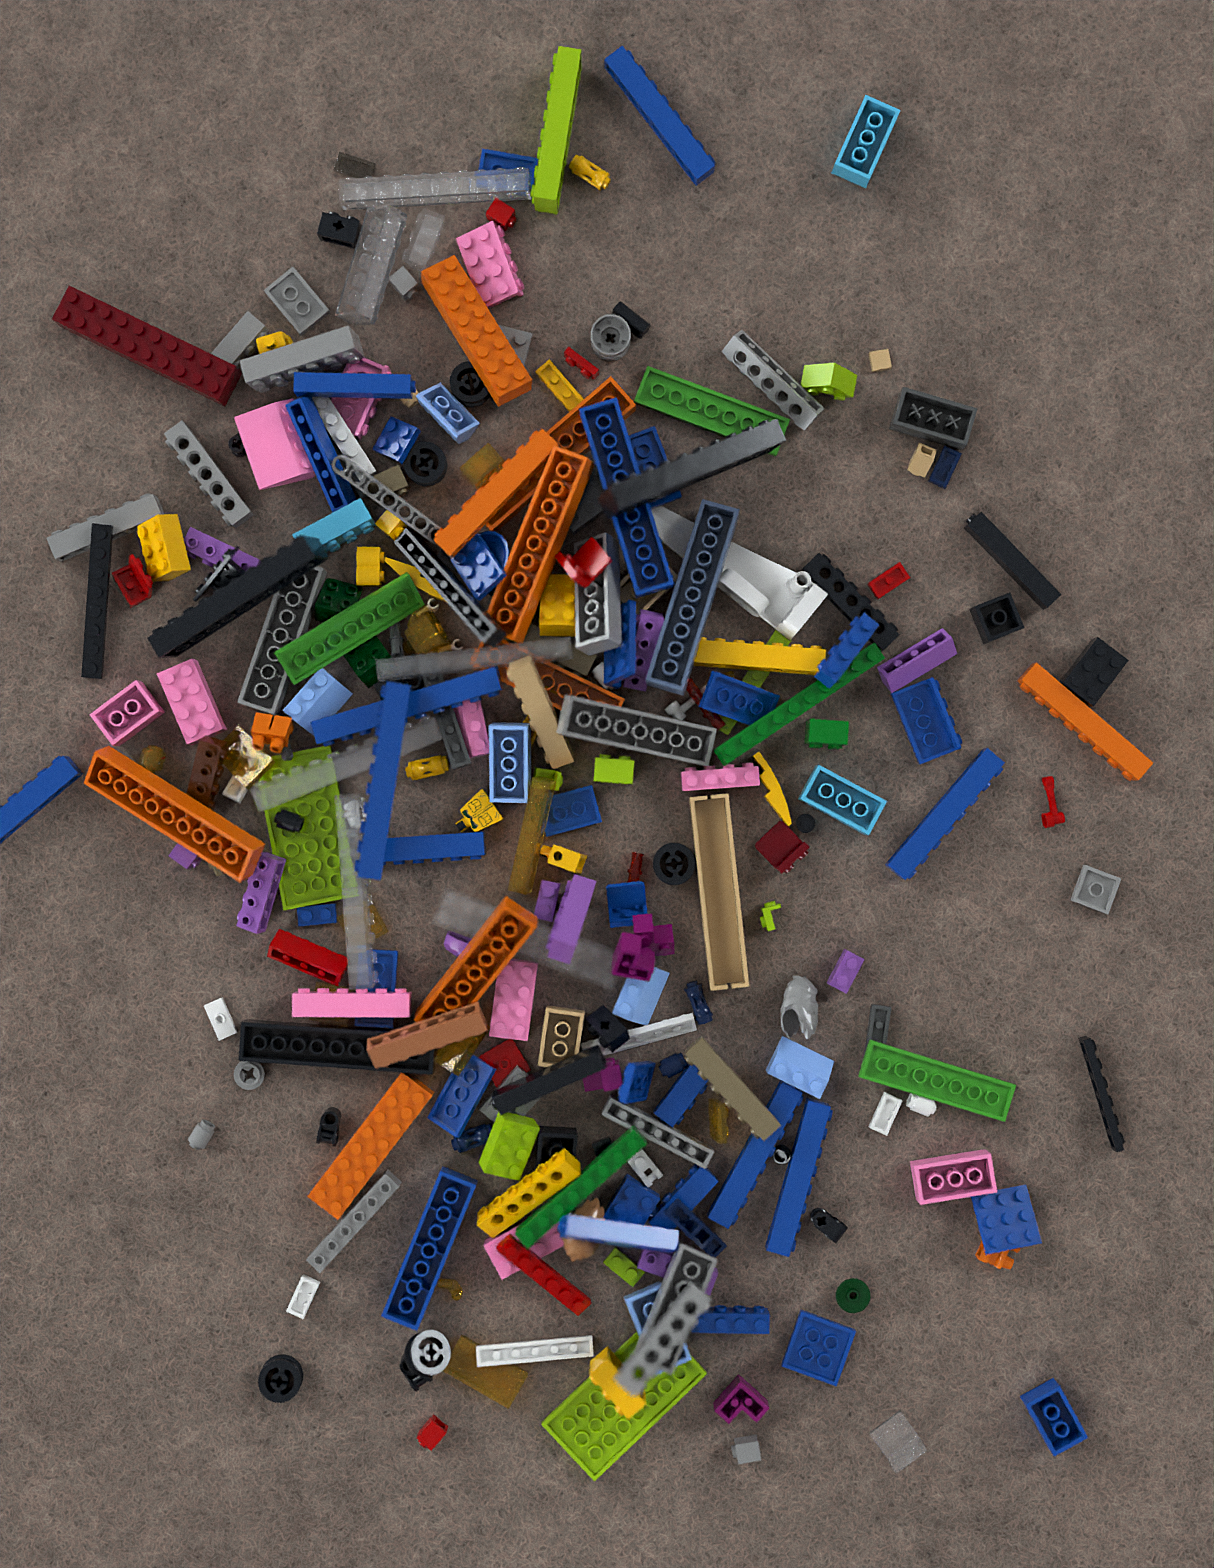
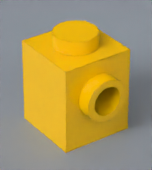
[375,510,410,541]

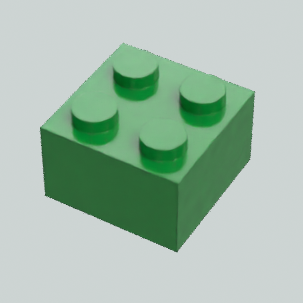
[804,719,849,750]

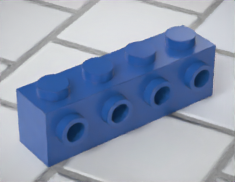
[814,613,880,688]
[691,1305,770,1334]

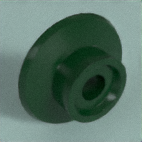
[836,1278,871,1313]

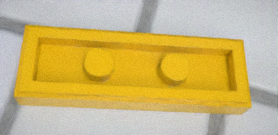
[535,359,584,412]

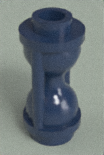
[684,980,713,1025]
[451,1123,492,1153]

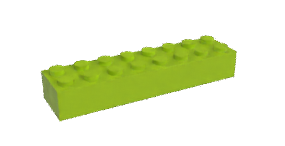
[531,46,582,214]

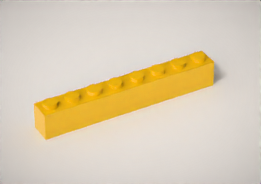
[693,637,826,675]

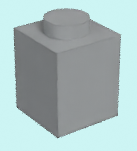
[389,266,420,301]
[731,1434,761,1464]

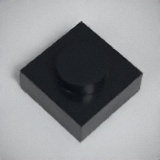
[591,1136,612,1157]

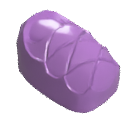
[444,930,473,957]

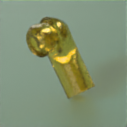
[438,1278,463,1300]

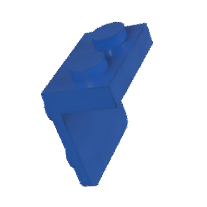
[606,881,648,928]

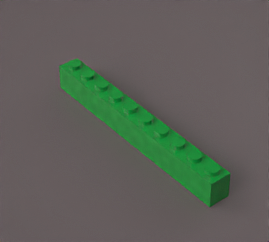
[713,642,885,766]

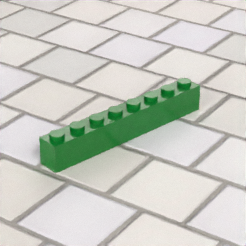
[515,1125,647,1249]

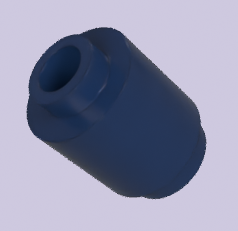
[658,1053,688,1078]

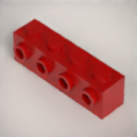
[267,929,350,987]

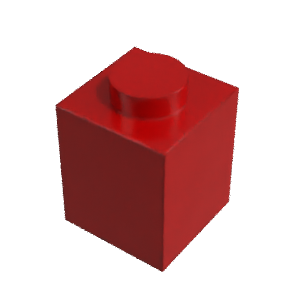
[486,198,517,231]
[417,1414,448,1451]

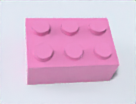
[89,680,165,747]

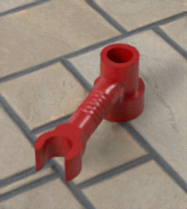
[1041,776,1065,828]

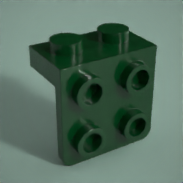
[315,578,363,623]
[343,636,398,689]

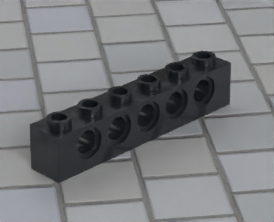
[801,553,900,652]

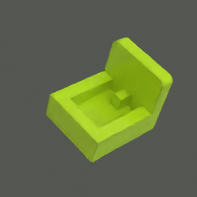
[532,767,563,791]
[759,901,782,931]

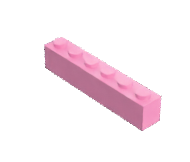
[292,988,411,1017]

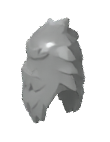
[781,976,818,1039]

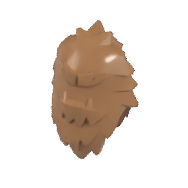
[562,1198,605,1262]

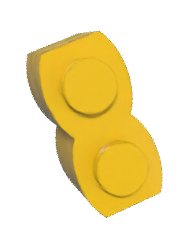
[356,547,385,587]

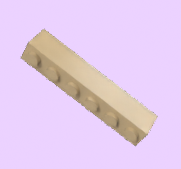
[507,655,574,769]

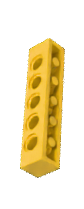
[477,1148,581,1239]

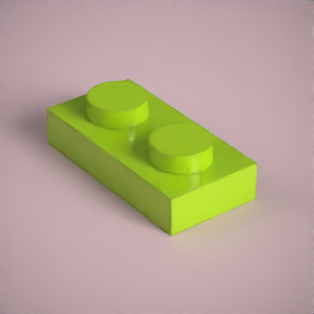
[603,1246,645,1287]

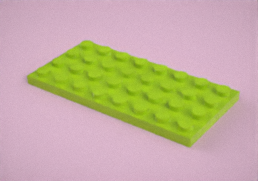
[255,745,360,911]
[541,1331,707,1482]

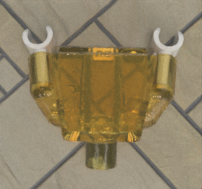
[402,598,463,657]

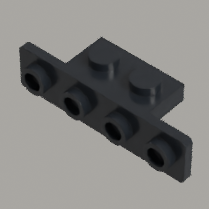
[193,546,246,602]

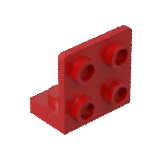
[554,537,612,589]

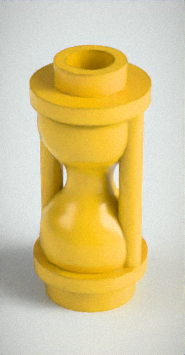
[569,154,611,191]
[405,755,450,781]

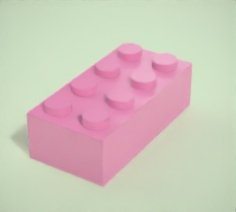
[157,659,227,745]
[489,959,538,1041]
[910,1149,997,1205]
[483,1214,564,1280]

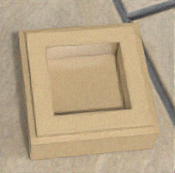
[869,349,892,372]

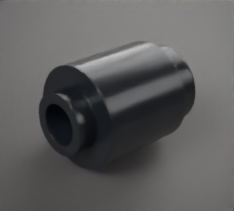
[274,809,305,833]

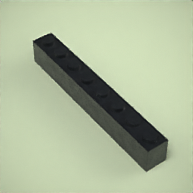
[394,528,507,648]

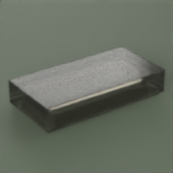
[334,152,376,183]

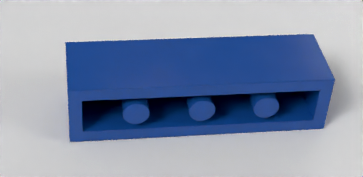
[653,1064,708,1128]
[648,1164,719,1230]

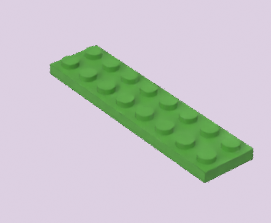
[634,366,790,456]
[274,572,425,685]
[858,1039,1016,1122]

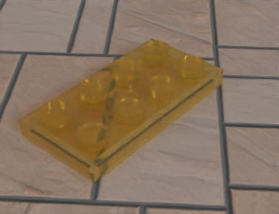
[443,1334,528,1409]

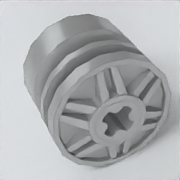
[591,314,631,361]

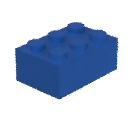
[603,1174,660,1248]
[1020,1378,1088,1456]

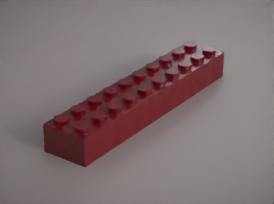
[52,285,242,407]

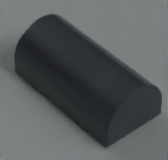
[612,301,651,339]

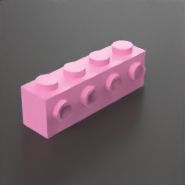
[680,763,760,791]

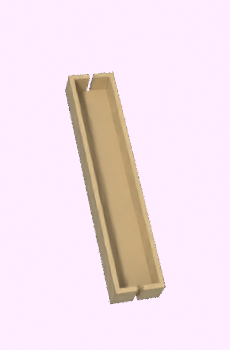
[689,793,749,991]

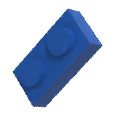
[297,903,338,927]

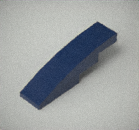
[664,1198,727,1258]

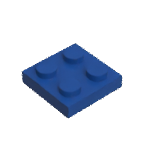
[372,416,421,464]

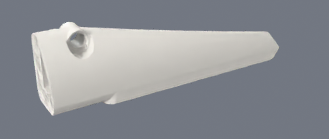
[651,506,828,641]

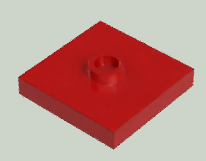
[479,1039,531,1088]

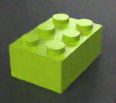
[479,1112,540,1181]

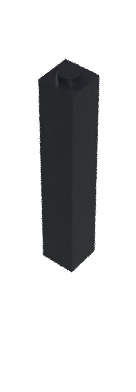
[964,512,1062,610]
[491,1045,607,1115]

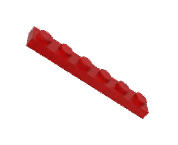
[496,1233,592,1316]

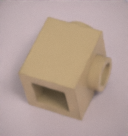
[907,443,937,478]

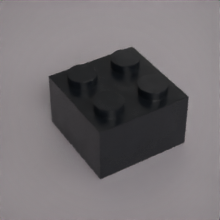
[969,592,1025,645]
[535,1126,578,1169]

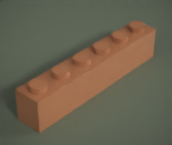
[367,1002,487,1069]

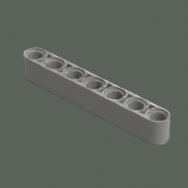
[332,455,442,544]

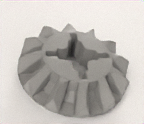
[234,1061,265,1090]

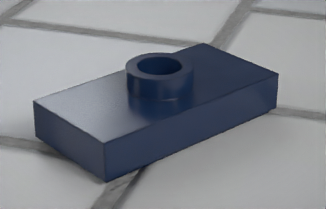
[928,446,962,489]

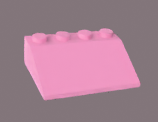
[234,399,316,490]

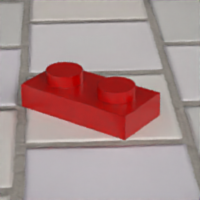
[564,346,599,380]
[867,562,910,600]

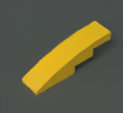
[384,557,447,603]
[752,751,792,826]

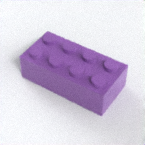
[546,874,596,964]

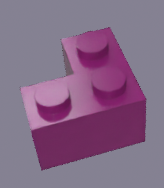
[632,914,675,956]
[611,932,655,982]
[583,1057,623,1092]
[713,1374,769,1424]

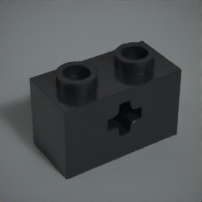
[317,212,362,249]
[585,1005,630,1053]

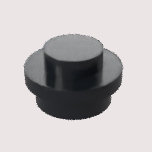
[796,814,815,833]
[772,1145,792,1164]

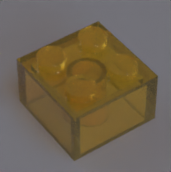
[460,442,504,491]

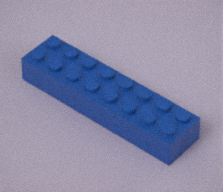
[381,1166,478,1331]

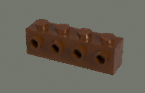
[186,735,228,810]

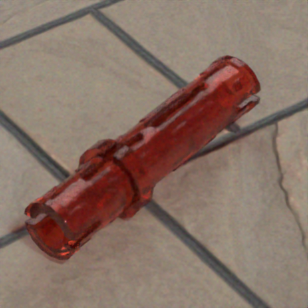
[686,678,726,732]

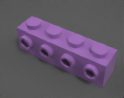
[184,527,261,570]
[622,609,664,692]
[877,628,957,693]
[236,852,286,934]
[637,1249,718,1295]

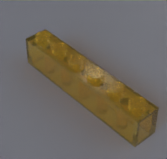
[508,776,556,895]

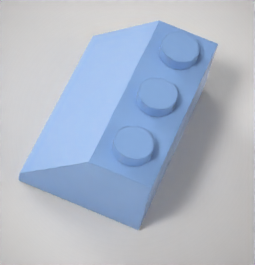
[416,382,480,444]
[283,668,353,736]
[612,966,670,1025]
[766,1036,834,1099]

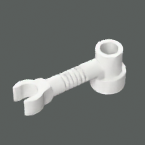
[664,684,707,721]

